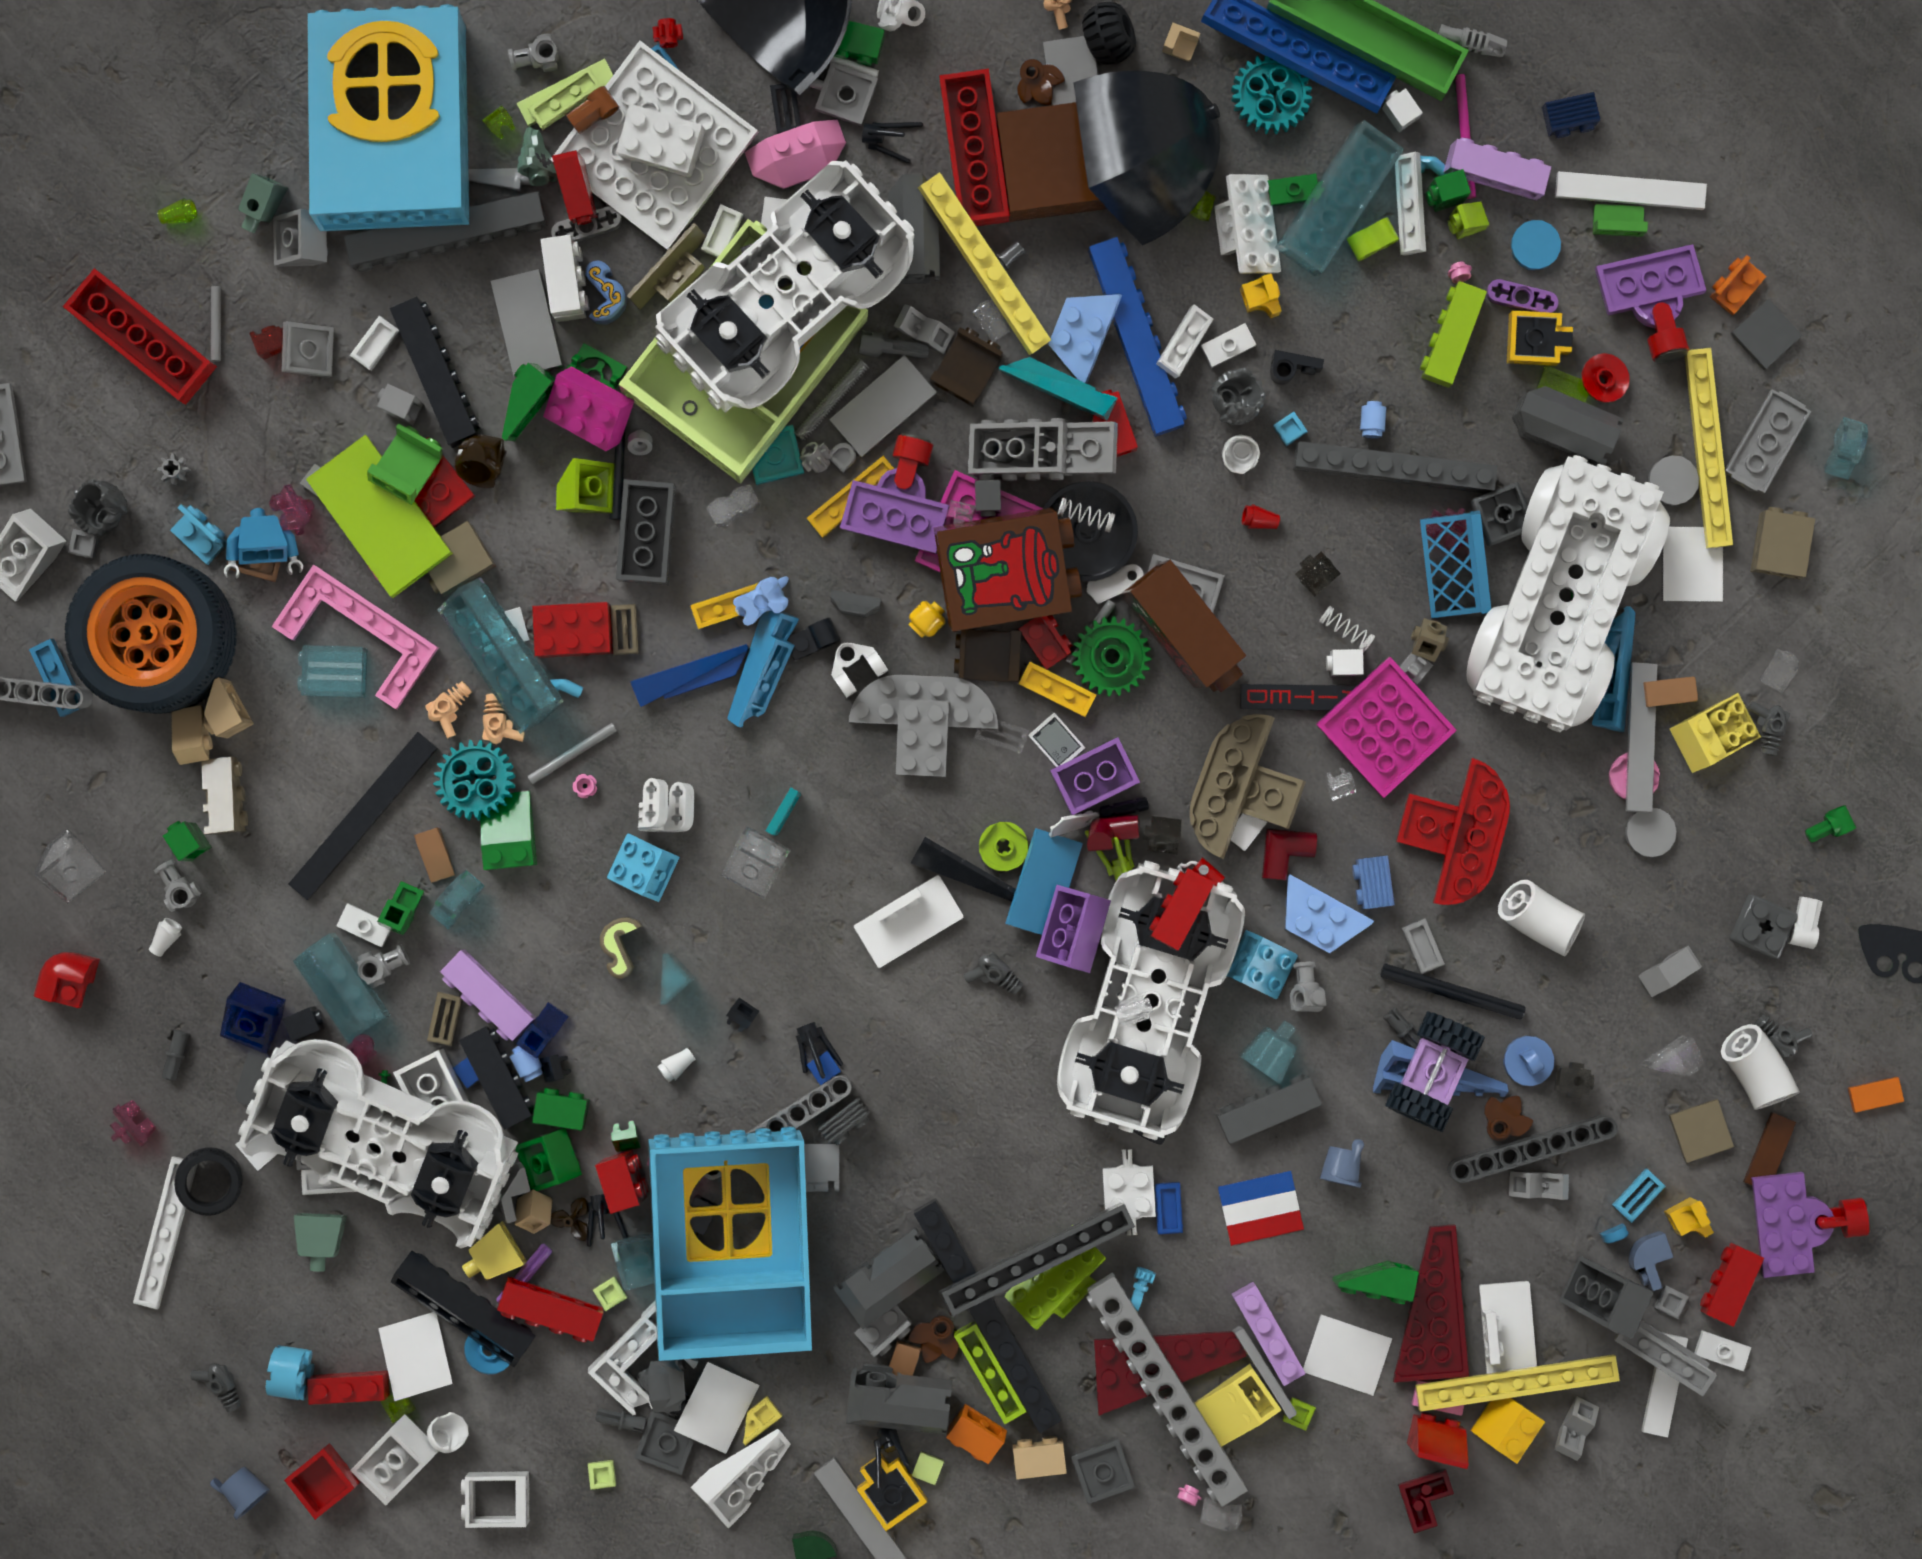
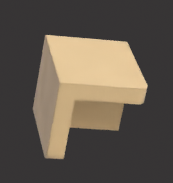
[1162,23,1200,62]
[515,1190,552,1234]

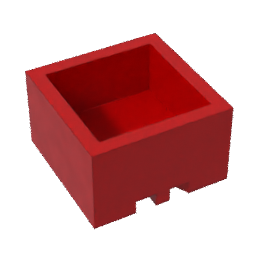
[284,1443,360,1520]

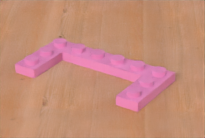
[272,565,439,710]

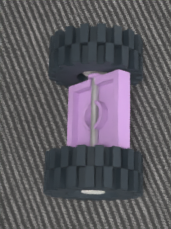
[1385,1011,1485,1132]

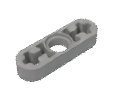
[551,206,622,242]

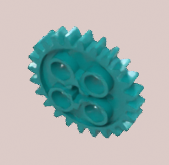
[1231,56,1312,135]
[433,740,516,821]

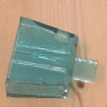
[1239,1020,1297,1084]

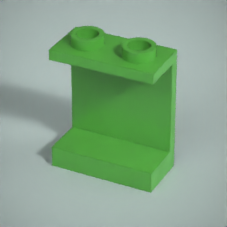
[367,423,443,505]

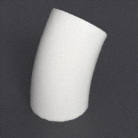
[1498,880,1585,957]
[1721,1024,1800,1110]

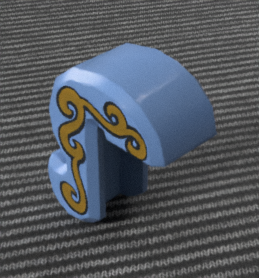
[585,261,628,324]

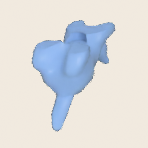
[733,576,789,626]

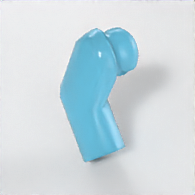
[1420,156,1445,176]
[545,679,583,698]

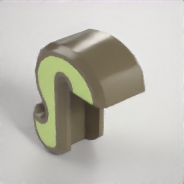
[600,917,643,979]

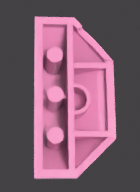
[744,120,846,189]

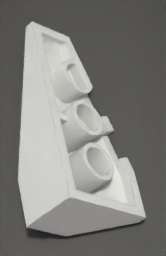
[691,1429,791,1529]

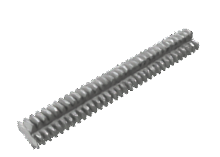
[795,358,869,442]

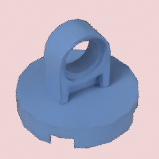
[1503,1036,1554,1086]

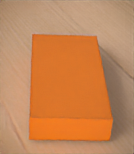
[1848,1077,1904,1113]

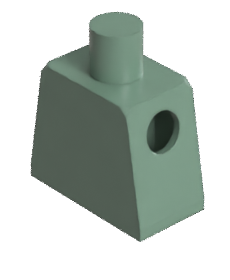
[238,173,288,233]
[294,1213,347,1272]

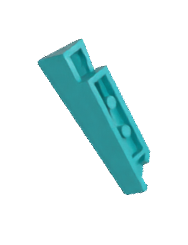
[999,357,1118,421]

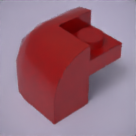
[33,952,100,1008]

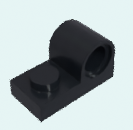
[1270,350,1324,385]
[787,618,841,661]

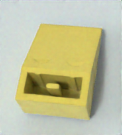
[1669,693,1761,773]
[1195,1364,1281,1446]

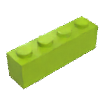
[1420,281,1487,388]
[954,1320,1027,1424]

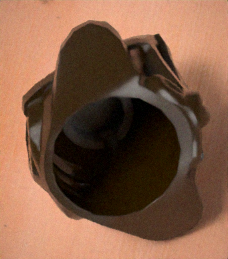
[455,435,507,488]

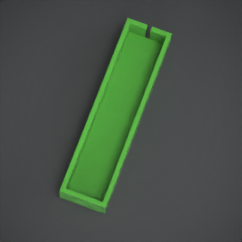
[1267,0,1469,101]

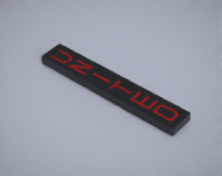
[1240,684,1356,711]

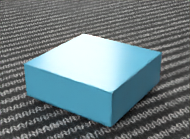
[1273,412,1308,447]

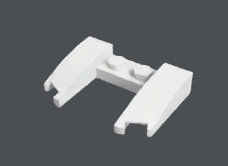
[588,1301,698,1415]

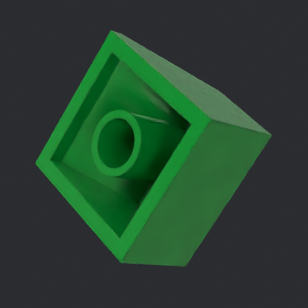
[515,1128,582,1191]

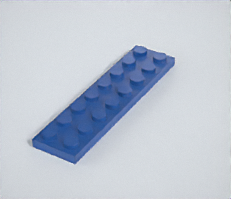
[1201,0,1397,114]

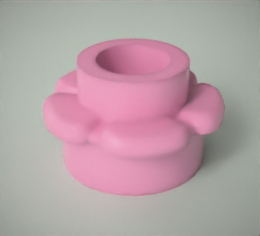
[1448,262,1472,283]
[573,774,597,798]
[1177,1485,1201,1506]

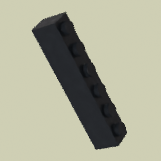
[390,297,480,448]
[391,1251,536,1367]

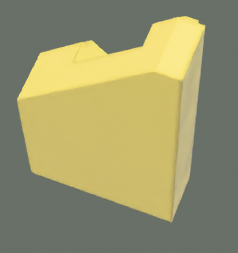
[743,1396,783,1446]

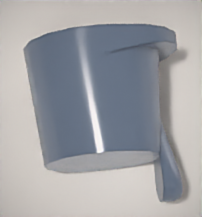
[1319,1139,1364,1188]
[210,1466,270,1520]

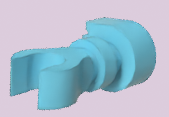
[1130,1267,1156,1312]

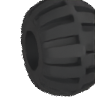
[1082,2,1136,65]

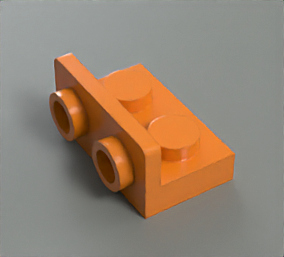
[1710,255,1767,316]

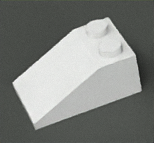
[0,509,66,602]
[350,1414,439,1506]

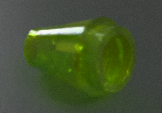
[158,198,198,224]

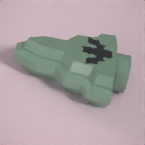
[517,127,557,186]

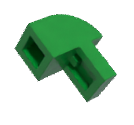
[377,881,424,935]

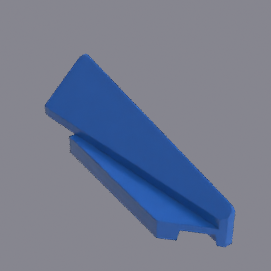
[630,644,749,707]

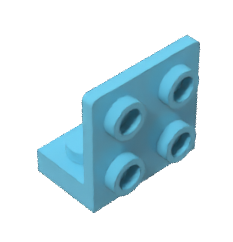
[170,504,227,565]
[607,833,680,902]
[1227,930,1298,999]

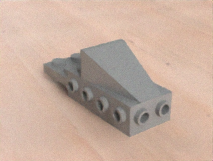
[968,418,1118,481]

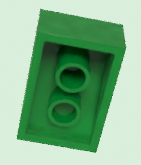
[502,362,555,441]
[480,791,537,870]

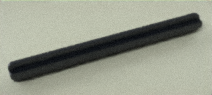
[1380,964,1526,1020]

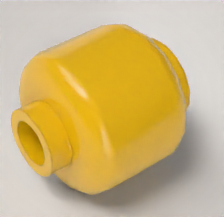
[908,601,945,638]

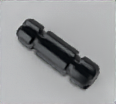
[1100,797,1149,818]

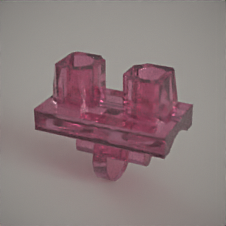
[269,484,315,535]
[1426,507,1468,552]
[345,1034,377,1067]
[110,1100,156,1147]

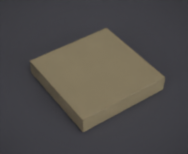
[1669,1099,1734,1163]

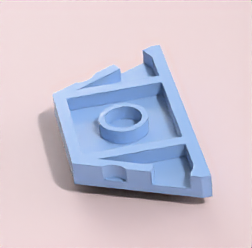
[1048,294,1122,384]
[1285,874,1374,953]

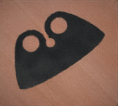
[1858,924,1922,983]

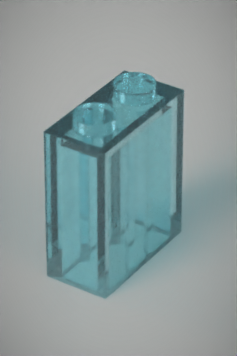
[297,645,367,698]

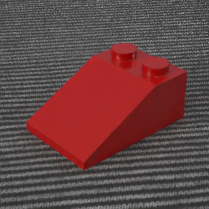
[1407,1412,1469,1469]

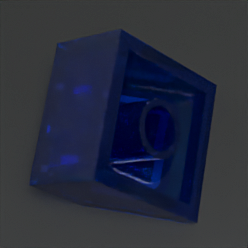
[220,982,286,1054]

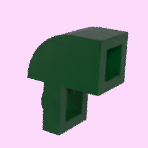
[792,1531,837,1559]

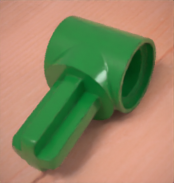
[1805,805,1857,843]

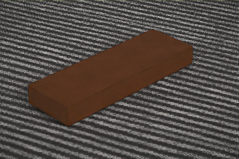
[1743,1112,1796,1185]

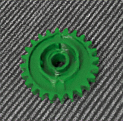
[1071,616,1152,697]

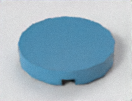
[1511,220,1561,270]

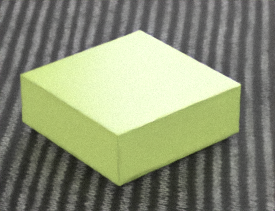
[593,1276,628,1311]
[912,1451,944,1485]
[588,1460,616,1490]

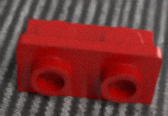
[1018,615,1072,670]

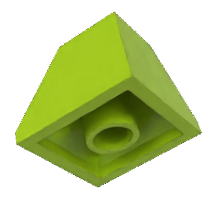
[556,458,614,513]

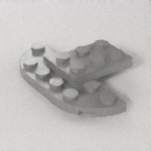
[849,675,998,777]

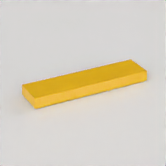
[807,455,894,538]

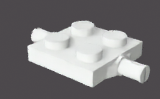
[1103,1149,1156,1235]

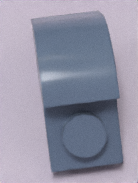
[1629,1231,1673,1291]

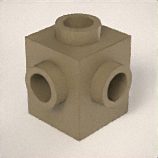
[1411,618,1449,662]

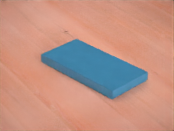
[1005,828,1083,935]

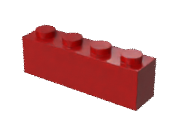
[497,1276,603,1343]

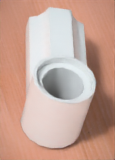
[1787,897,1823,949]

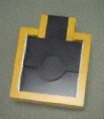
[1507,311,1573,366]
[857,1453,927,1531]

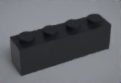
[459,1026,534,1130]

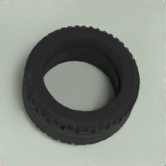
[174,1147,243,1216]

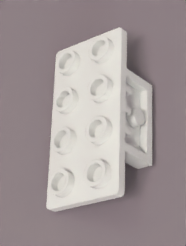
[1214,174,1281,274]
[854,875,963,968]
[1479,1281,1537,1374]

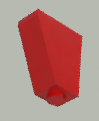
[552,150,597,225]
[1092,389,1138,457]

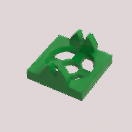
[566,343,628,390]

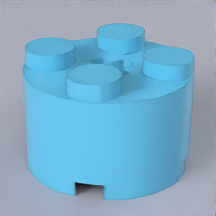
[266,1345,314,1400]

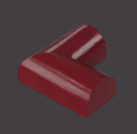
[1087,815,1140,851]
[1262,828,1317,880]
[1398,1469,1454,1534]

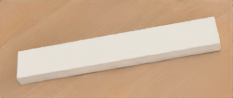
[1555,171,1707,210]
[133,1156,197,1309]

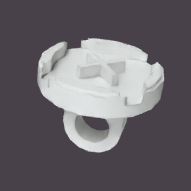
[877,0,925,32]

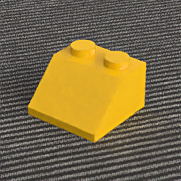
[1470,1398,1545,1464]

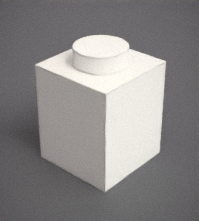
[1382,89,1423,132]
[1326,649,1363,676]

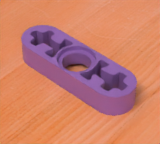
[1486,279,1558,313]

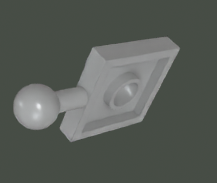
[810,62,878,127]

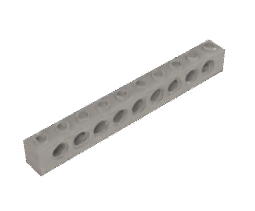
[1086,1272,1248,1507]

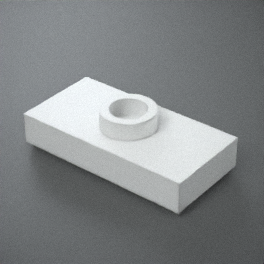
[1200,323,1256,369]
[337,903,391,947]
[1694,1330,1751,1371]

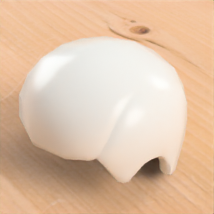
[1222,434,1260,474]
[427,1412,469,1453]

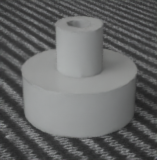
[627,429,653,455]

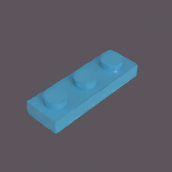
[29,639,80,717]

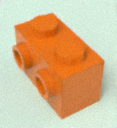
[946,1404,1007,1464]

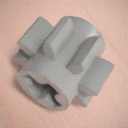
[800,442,832,473]
[157,453,191,486]

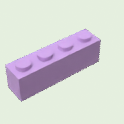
[1444,138,1551,201]
[440,949,536,1041]
[1232,1282,1306,1386]

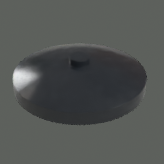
[1043,481,1138,581]

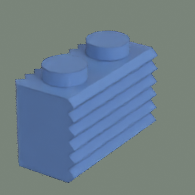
[1352,856,1395,909]

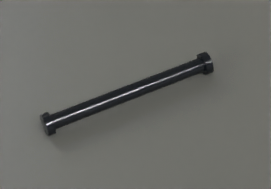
[609,430,625,520]

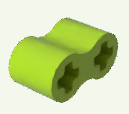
[1346,217,1400,262]

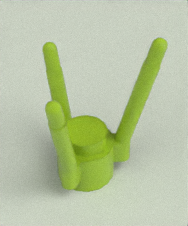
[1085,830,1135,881]

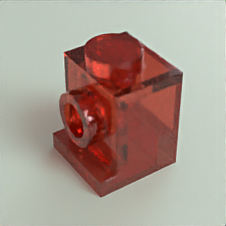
[249,325,283,360]

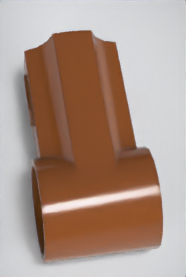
[566,86,619,134]

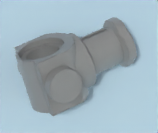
[508,34,560,72]
[153,859,202,912]
[357,944,410,989]
[1290,962,1326,1012]

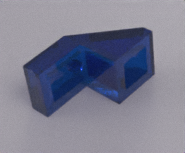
[516,1002,570,1059]

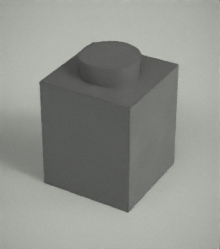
[975,480,1001,518]

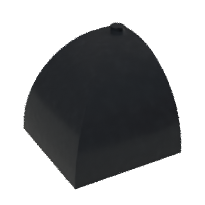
[696,0,852,96]
[1073,71,1220,246]

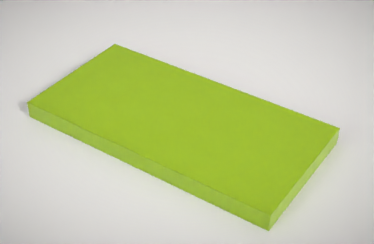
[306,434,453,598]

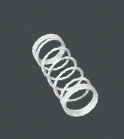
[1057,498,1115,533]
[1319,606,1375,652]

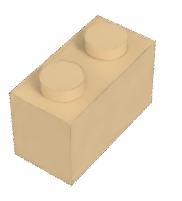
[172,705,213,765]
[1013,1436,1067,1480]

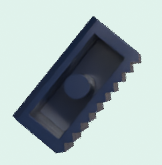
[1542,92,1600,138]

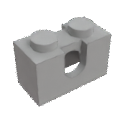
[377,384,423,426]

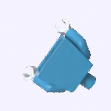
[224,508,303,579]

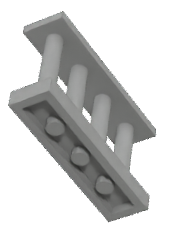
[1610,1320,1717,1396]

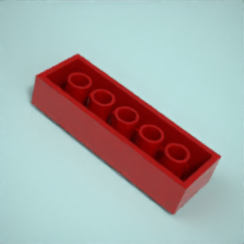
[939,68,1010,227]
[63,268,217,405]

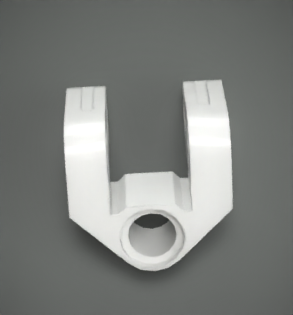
[831,643,888,698]
[638,778,694,832]

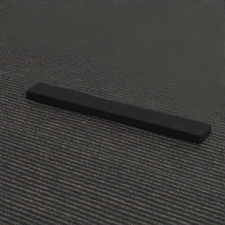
[288,732,438,900]

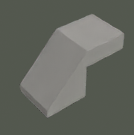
[894,304,955,354]
[1638,945,1702,997]
[499,1162,530,1223]
[1509,1171,1569,1200]
[1555,1396,1599,1461]

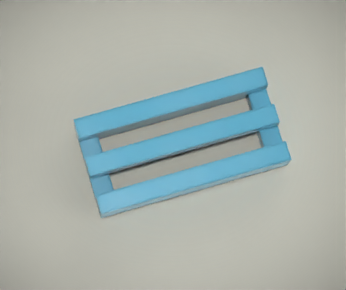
[1612,1169,1666,1223]

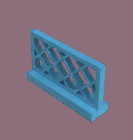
[1420,510,1491,618]

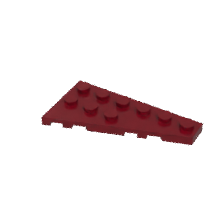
[1393,1224,1469,1383]
[1094,1331,1246,1416]

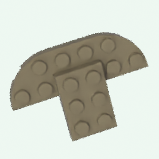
[1190,714,1306,859]

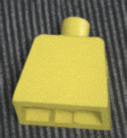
[462,1221,527,1280]

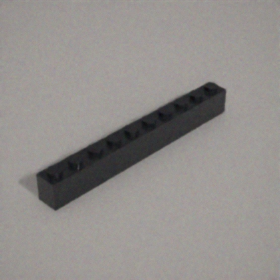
[914,1198,1062,1433]

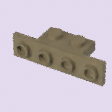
[627,223,706,310]

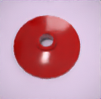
[1582,353,1630,403]

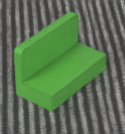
[1593,204,1648,237]

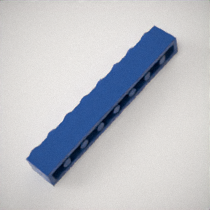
[1088,237,1187,437]

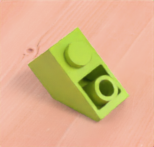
[1448,201,1489,240]

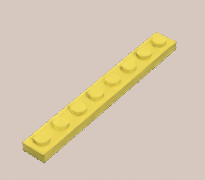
[918,172,1051,355]
[1685,348,1733,549]
[1415,1355,1620,1412]

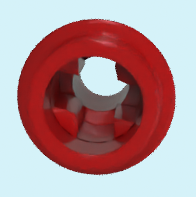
[1241,504,1280,529]

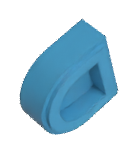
[1599,1224,1629,1244]

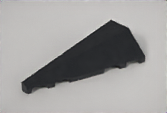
[911,837,1016,902]

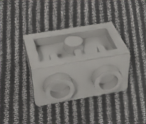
[854,1305,912,1357]

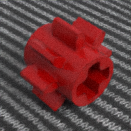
[652,18,683,48]

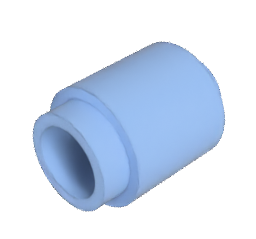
[1360,401,1386,438]
[509,1043,543,1082]

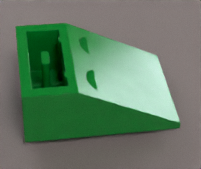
[1332,1261,1419,1304]

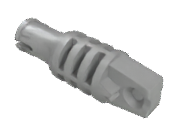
[1438,24,1507,57]

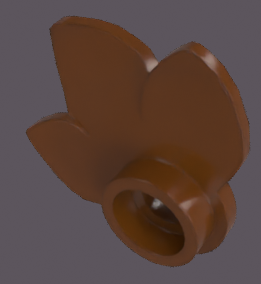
[1017,59,1065,105]
[1484,1095,1533,1141]
[909,1316,958,1363]

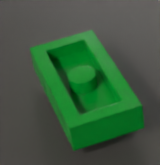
[1267,174,1320,206]

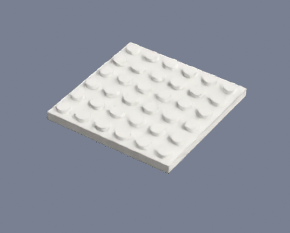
[550,41,759,250]

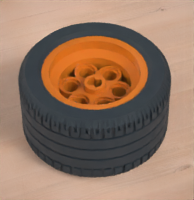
[64,554,237,714]

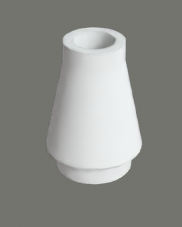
[149,918,182,957]
[657,1048,696,1082]

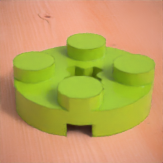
[979,822,1028,871]

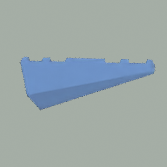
[1373,1040,1508,1097]

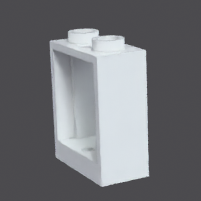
[461,1471,529,1528]

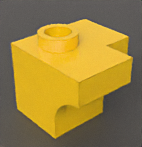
[1240,273,1282,318]
[1664,1197,1714,1238]

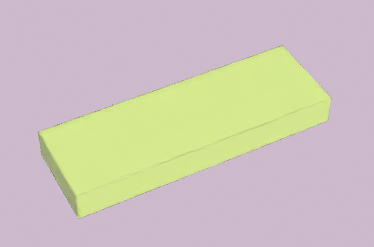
[527,66,602,131]

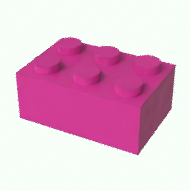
[543,366,634,451]

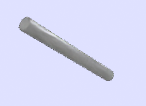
[528,723,617,784]

